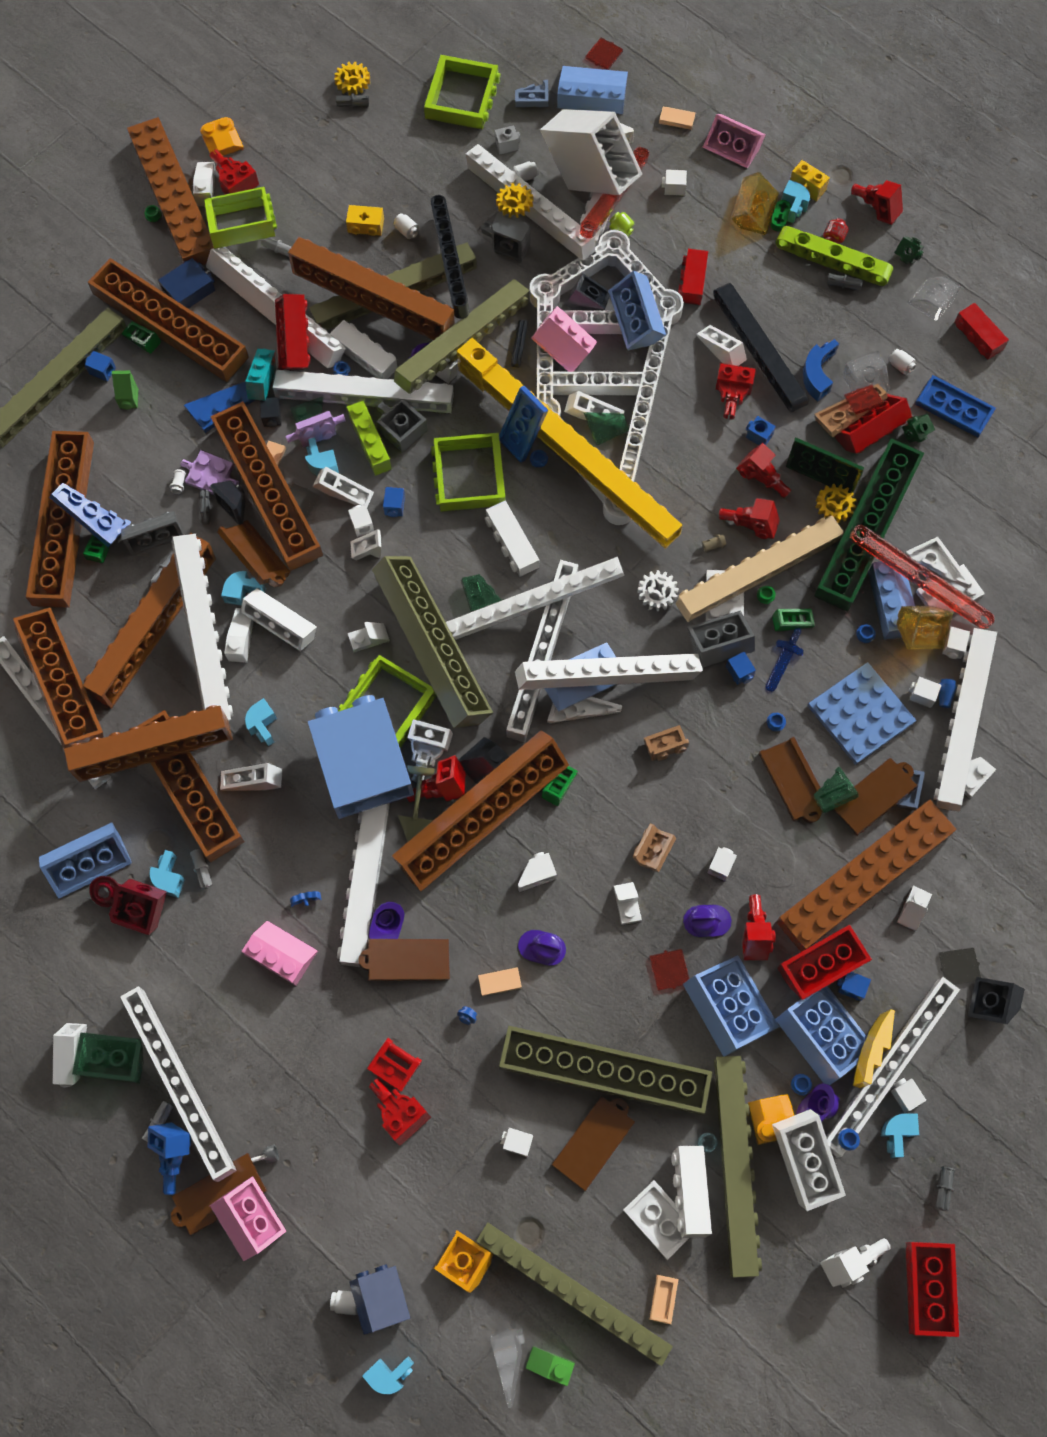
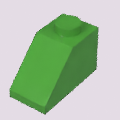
[112,370,139,410]
[526,1346,575,1386]

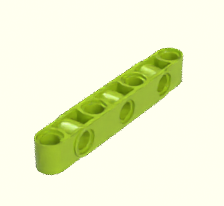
[776,226,893,286]

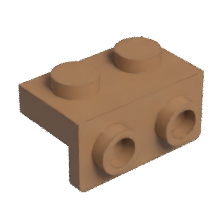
[644,725,689,761]
[633,823,676,872]

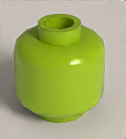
[609,212,634,237]

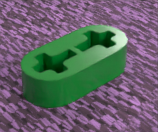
[770,200,791,232]

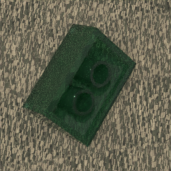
[72,1032,144,1084]

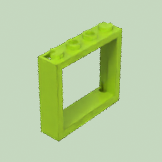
[424,55,501,130]
[204,187,277,249]
[431,433,506,511]
[338,655,437,748]

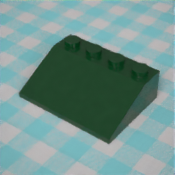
[786,437,864,493]

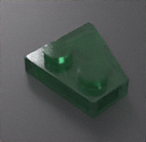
[290,397,324,423]
[584,412,629,445]
[461,574,504,612]
[814,766,859,813]

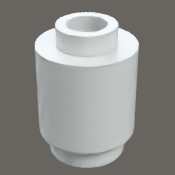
[513,161,538,181]
[394,214,419,239]
[889,349,916,374]
[330,1290,357,1315]

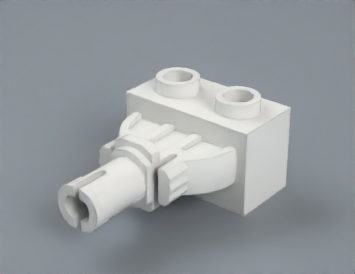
[408,719,453,782]
[820,1238,891,1288]

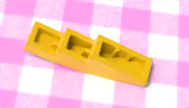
[853,1010,895,1088]

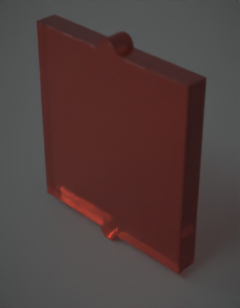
[585,37,623,70]
[844,385,884,415]
[649,949,689,991]

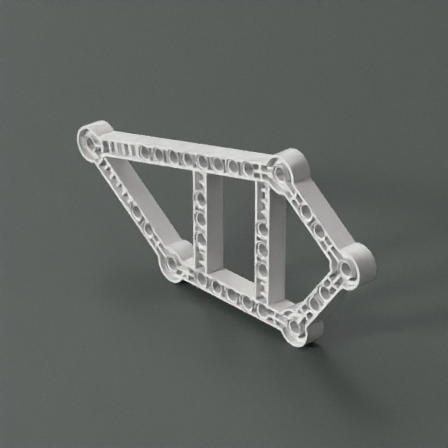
[530,230,684,525]

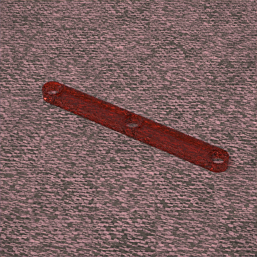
[579,147,649,238]
[850,525,995,629]

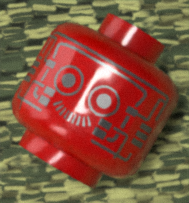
[823,218,849,244]

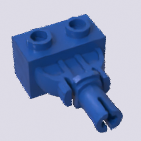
[148,1123,191,1195]

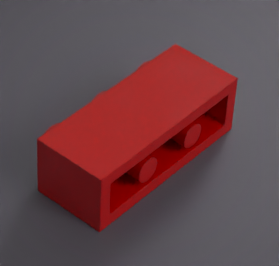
[678,248,709,305]
[954,303,1009,360]

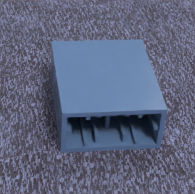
[308,695,414,819]

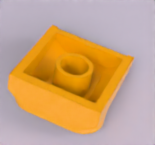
[200,117,244,156]
[748,1094,794,1145]
[434,1230,493,1293]

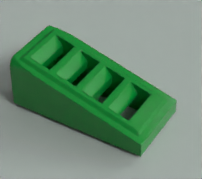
[121,321,161,354]
[83,535,110,563]
[772,609,815,631]
[542,766,578,806]

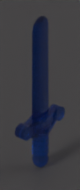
[766,628,804,692]

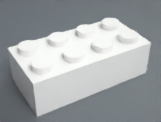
[772,1109,846,1211]

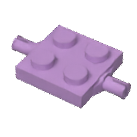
[286,411,345,447]
[181,450,239,495]

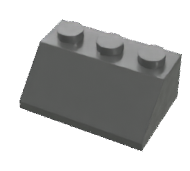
[121,511,183,556]
[687,611,755,668]

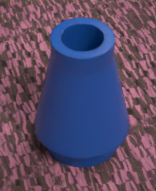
[939,679,958,708]

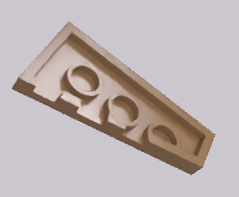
[814,384,887,438]

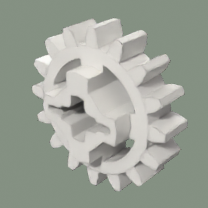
[638,570,679,611]

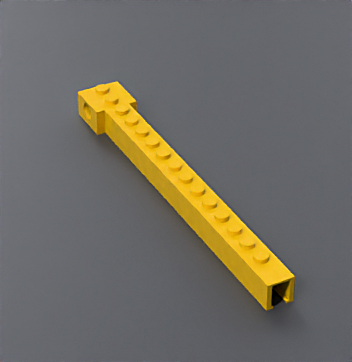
[457,338,683,549]

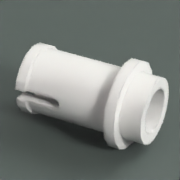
[169,469,186,494]

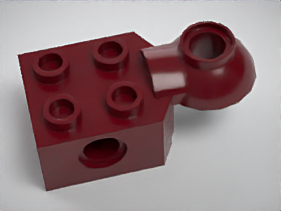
[89,876,167,935]

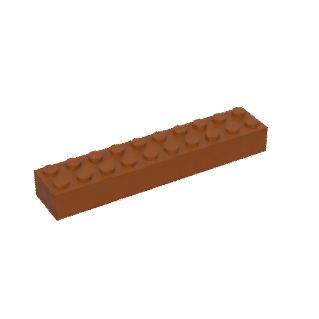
[127,117,214,265]
[288,237,455,340]
[88,258,249,382]
[210,402,323,571]
[26,431,94,608]
[83,533,216,709]
[392,730,569,891]
[776,799,957,952]

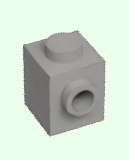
[495,126,521,154]

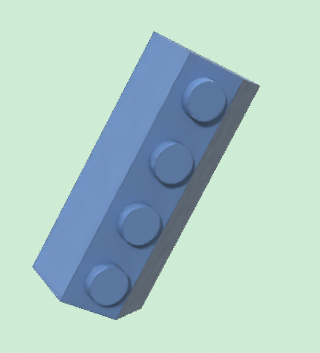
[608,271,666,350]
[868,560,922,640]
[544,643,616,712]
[39,822,132,898]

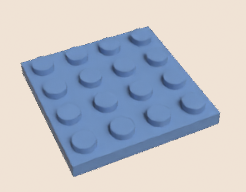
[807,662,917,765]

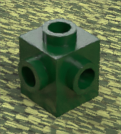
[894,236,924,264]
[902,414,935,443]

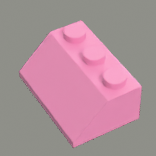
[703,114,765,168]
[531,306,597,372]
[242,921,318,986]
[210,1177,286,1261]

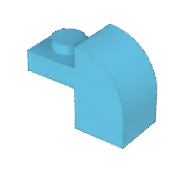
[782,180,810,223]
[305,438,339,476]
[221,571,266,606]
[245,698,277,746]
[150,850,185,898]
[881,1114,919,1158]
[362,1356,414,1394]

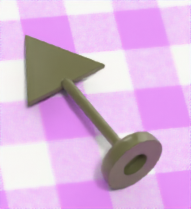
[398,765,435,842]

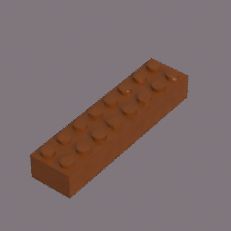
[13,607,104,749]
[64,705,233,782]
[136,710,245,863]

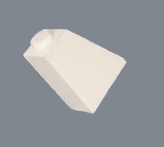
[53,1023,87,1087]

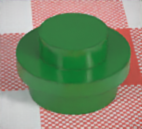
[144,205,162,222]
[757,586,776,604]

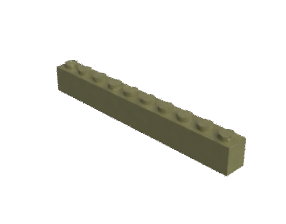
[309,242,477,331]
[394,279,530,394]
[0,308,126,448]
[714,1056,762,1277]
[476,1223,673,1366]

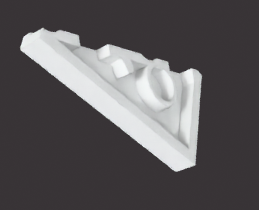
[906,537,972,589]
[547,697,622,723]

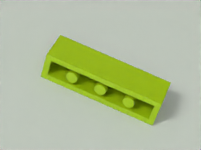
[347,401,392,476]

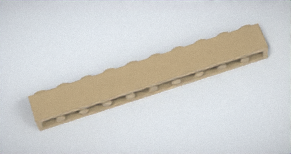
[676,516,844,622]

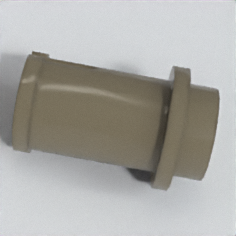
[702,534,727,553]

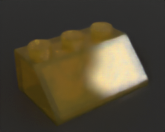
[731,172,779,235]
[896,606,953,650]

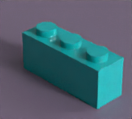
[245,349,277,401]

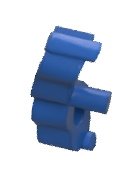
[290,891,322,907]

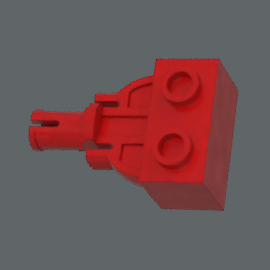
[209,149,259,195]
[851,180,903,225]
[715,363,756,420]
[736,443,791,498]
[719,498,780,539]
[407,755,466,802]
[742,894,776,960]
[369,1078,431,1146]

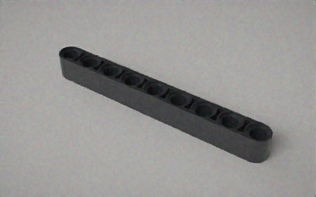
[430,195,470,319]
[713,283,808,412]

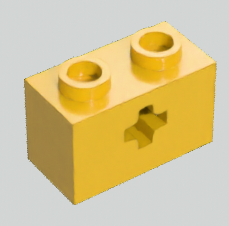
[790,160,830,202]
[346,205,384,236]

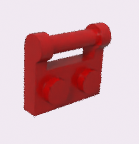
[367,1038,422,1092]

